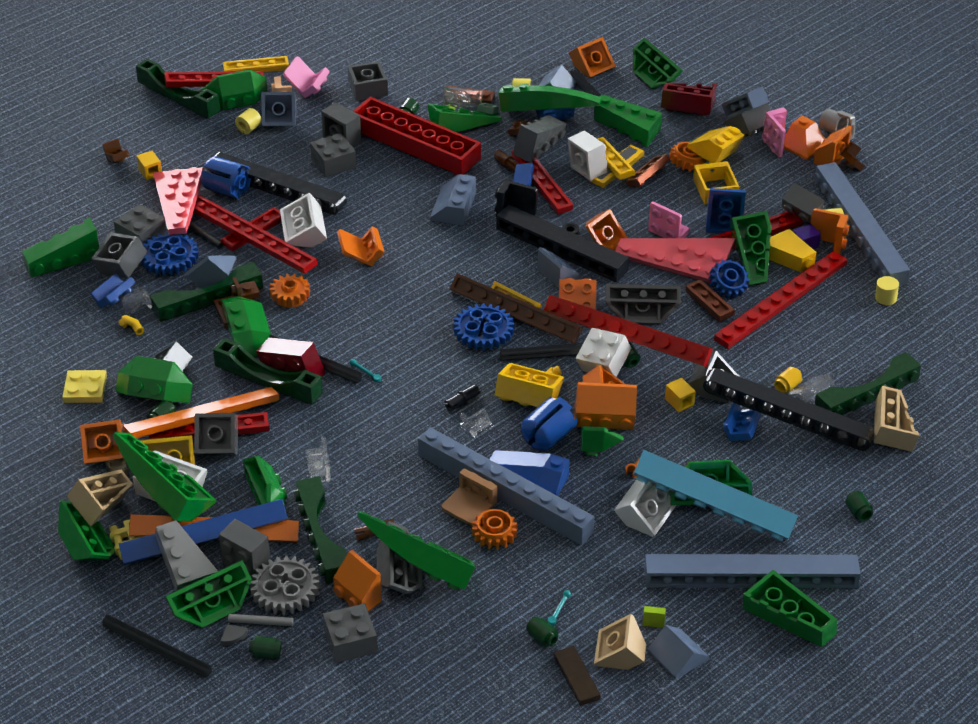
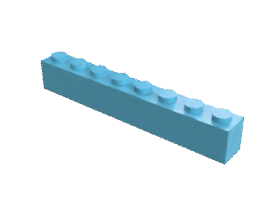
[633,450,798,542]

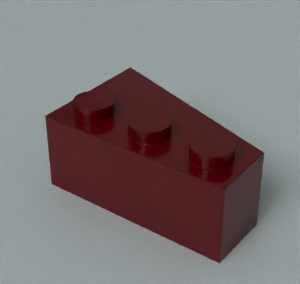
[661,83,717,116]
[256,338,326,377]

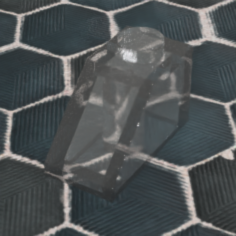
[443,87,483,108]

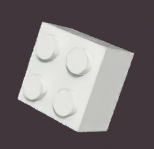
[568,130,608,181]
[576,328,631,377]

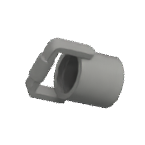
[819,109,855,140]

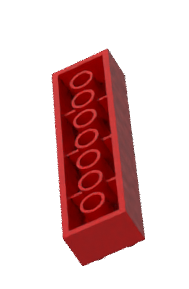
[353,97,481,175]

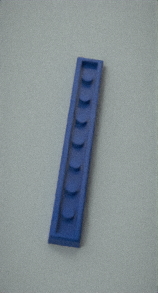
[119,499,288,565]

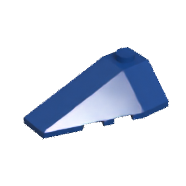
[490,450,570,496]

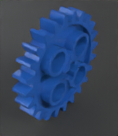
[141,232,199,276]
[453,303,514,351]

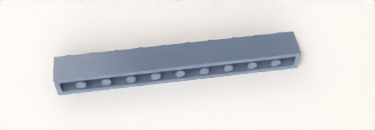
[814,162,910,286]
[418,427,595,545]
[644,554,861,588]

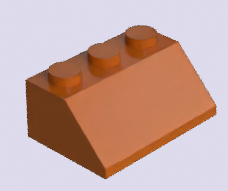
[574,382,637,430]

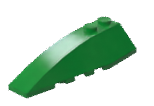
[498,84,602,112]
[113,432,217,522]
[357,510,475,591]

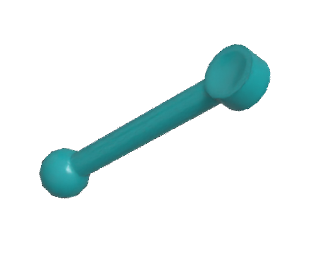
[349,359,381,382]
[548,590,571,626]

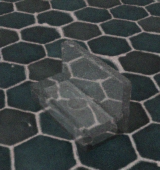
[789,373,836,404]
[306,436,330,482]

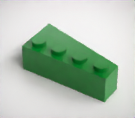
[593,94,662,147]
[743,570,837,647]

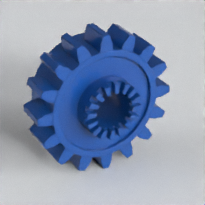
[708,259,750,299]

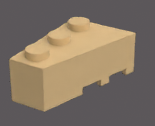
[874,386,920,452]
[67,469,133,527]

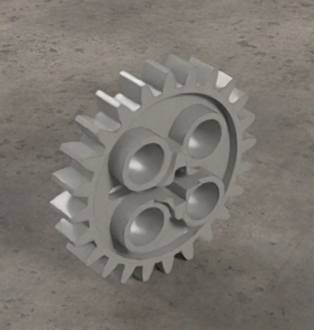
[250,556,320,615]

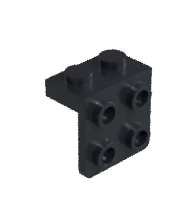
[494,180,538,219]

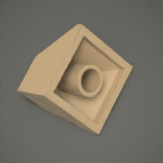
[594,614,646,670]

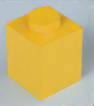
[137,151,162,180]
[665,378,696,412]

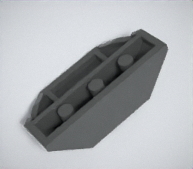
[606,284,681,324]
[376,521,422,594]

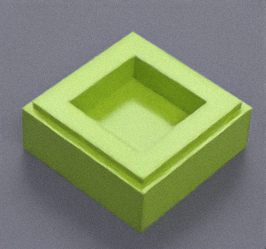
[642,606,666,628]

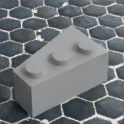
[155,520,218,591]

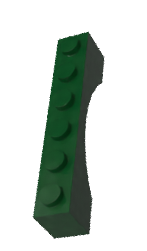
[136,58,220,119]
[150,262,263,322]
[213,338,323,405]
[814,352,921,415]
[293,476,347,584]

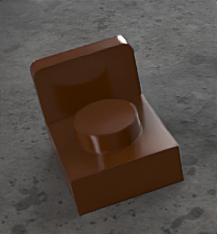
[230,277,260,300]

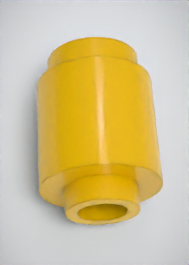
[774,367,802,393]

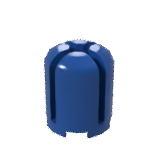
[201,156,251,199]
[521,397,578,451]

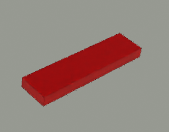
[220,207,282,252]

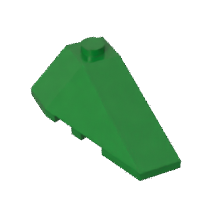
[428,104,502,132]
[729,211,771,286]

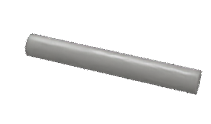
[228,614,294,627]

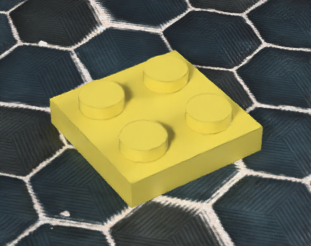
[62,370,107,403]

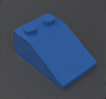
[706,188,746,233]

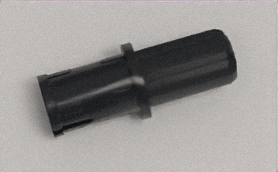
[444,385,481,412]

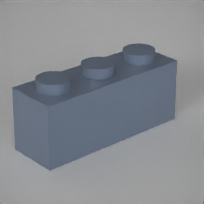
[721,86,769,119]

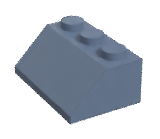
[430,174,476,225]

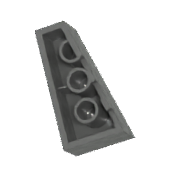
[513,115,566,162]

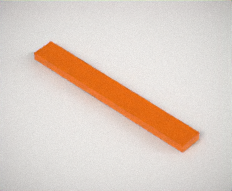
[123,387,279,438]
[129,514,299,543]

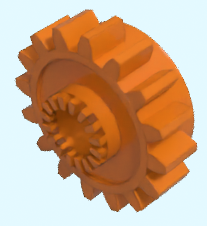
[669,142,707,172]
[270,274,310,308]
[472,509,517,550]

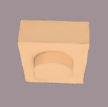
[271,76,292,92]

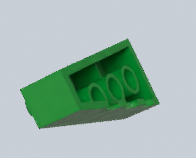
[22,217,99,278]

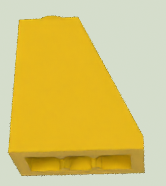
[769,229,817,272]

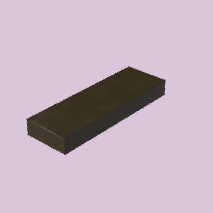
[554,646,601,706]

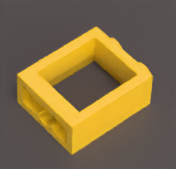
[693,161,739,204]

